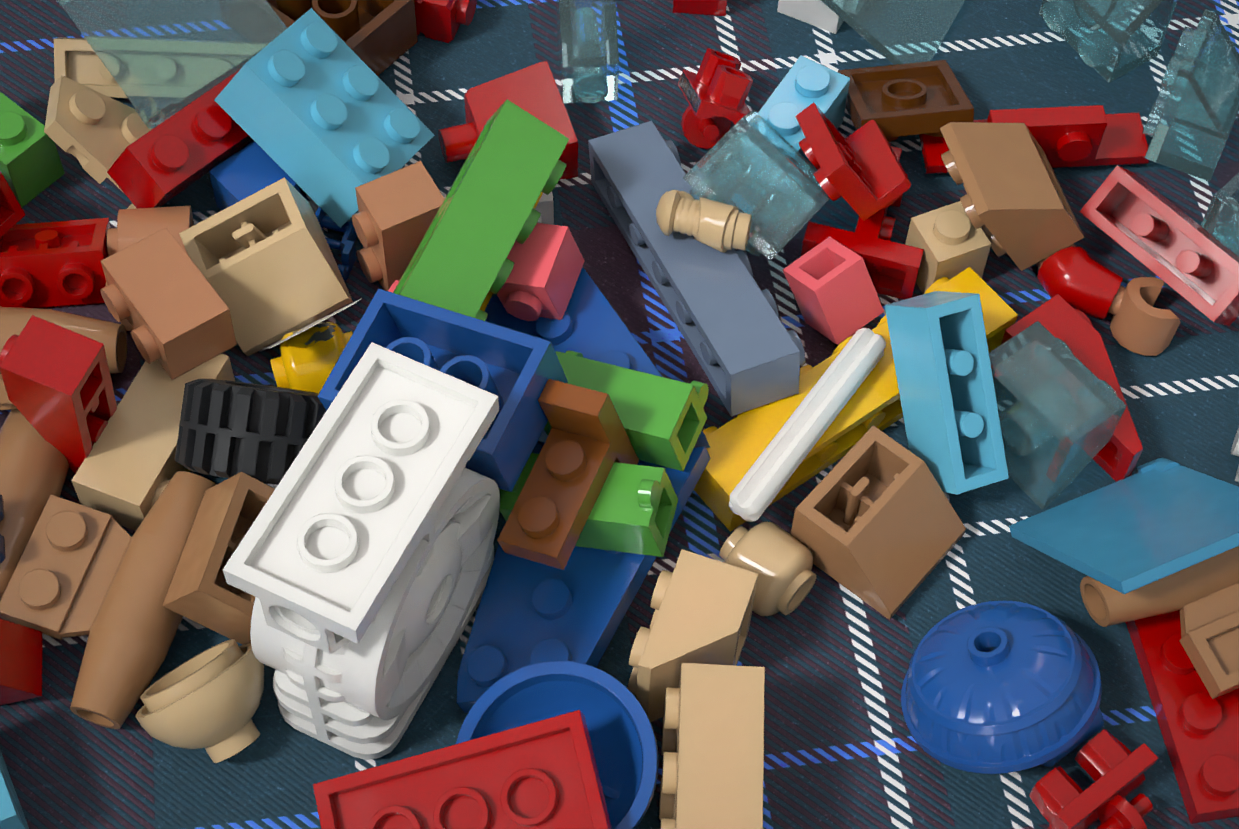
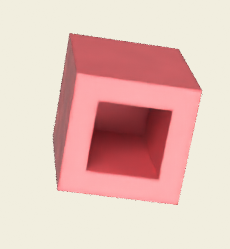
[497,223,585,321]
[783,237,884,345]

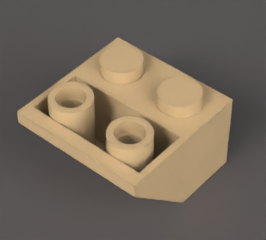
[179,177,353,356]
[627,549,759,722]

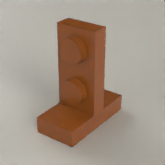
[497,379,639,570]

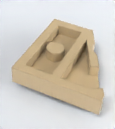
[44,75,162,209]

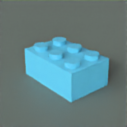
[214,8,435,228]

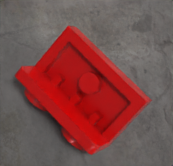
[795,102,911,221]

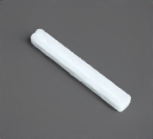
[728,328,886,522]

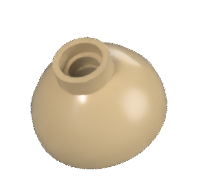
[135,639,264,763]

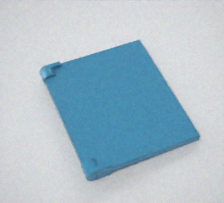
[1009,458,1239,594]

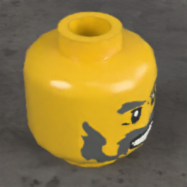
[270,322,353,393]

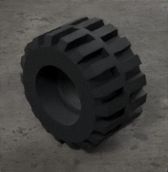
[175,379,326,485]

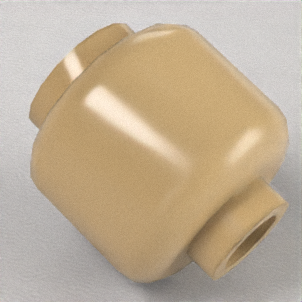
[719,522,816,616]

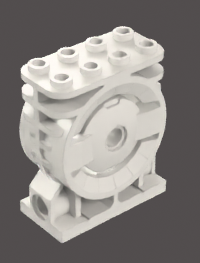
[223,342,500,760]

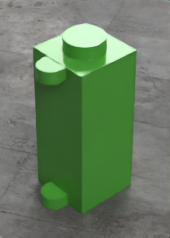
[544,350,709,471]
[499,453,678,557]

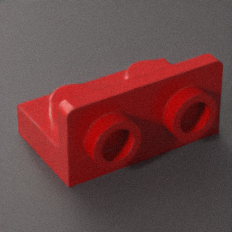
[0,218,111,308]

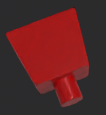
[438,61,578,180]

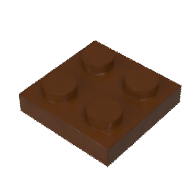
[838,60,974,142]

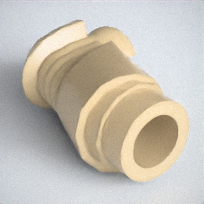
[656,190,752,253]

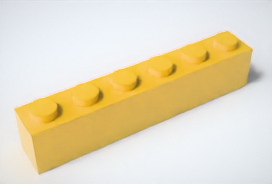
[694,267,1018,532]

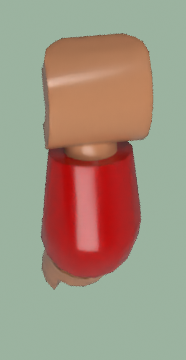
[1036,243,1180,356]

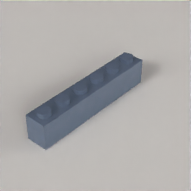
[588,121,806,416]

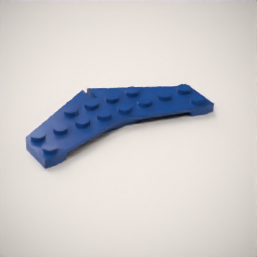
[457,266,711,713]

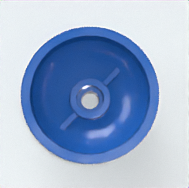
[901,601,1102,774]
[456,660,659,829]

